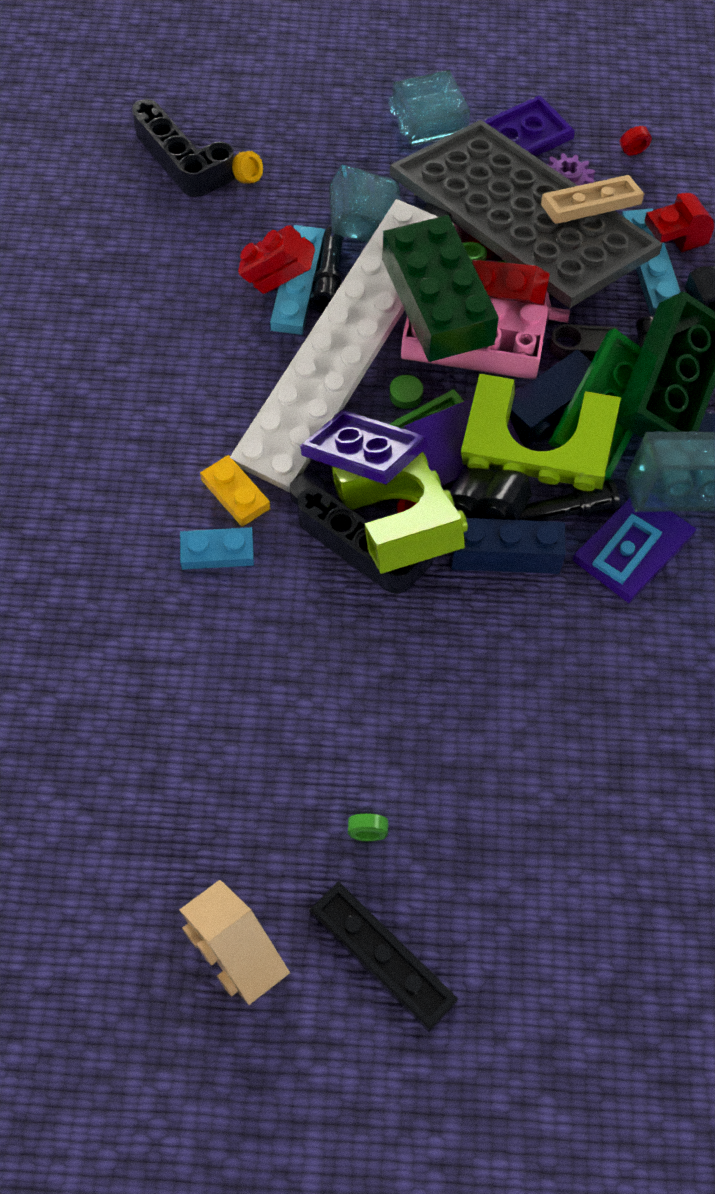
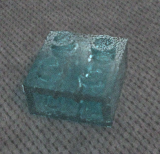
[389,70,470,147]
[329,164,401,243]

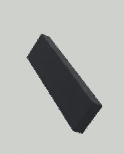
[309,881,459,1033]

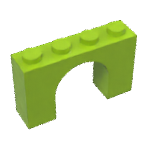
[461,373,621,491]
[331,452,468,574]

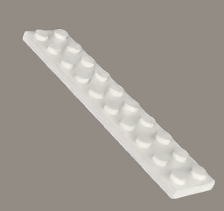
[230,199,454,492]

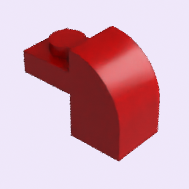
[644,193,714,252]

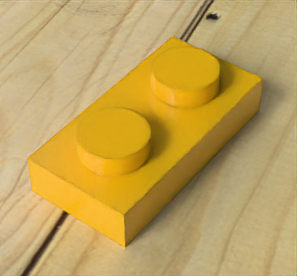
[200,455,270,527]

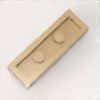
[541,175,644,224]

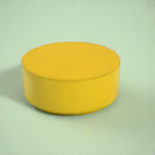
[232,151,263,184]

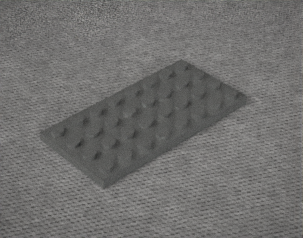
[390,120,663,308]

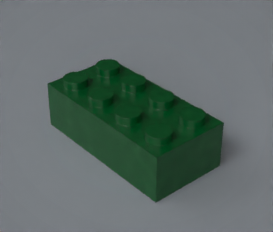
[382,215,499,362]
[616,291,715,454]

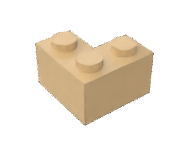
[179,880,290,1005]

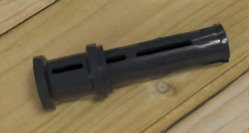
[310,226,344,313]
[518,479,620,521]

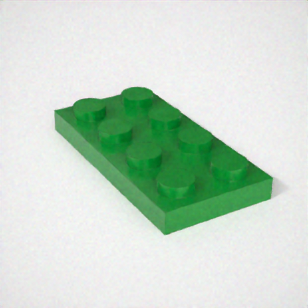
[548,328,641,481]

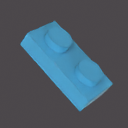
[592,513,662,585]
[180,527,254,570]

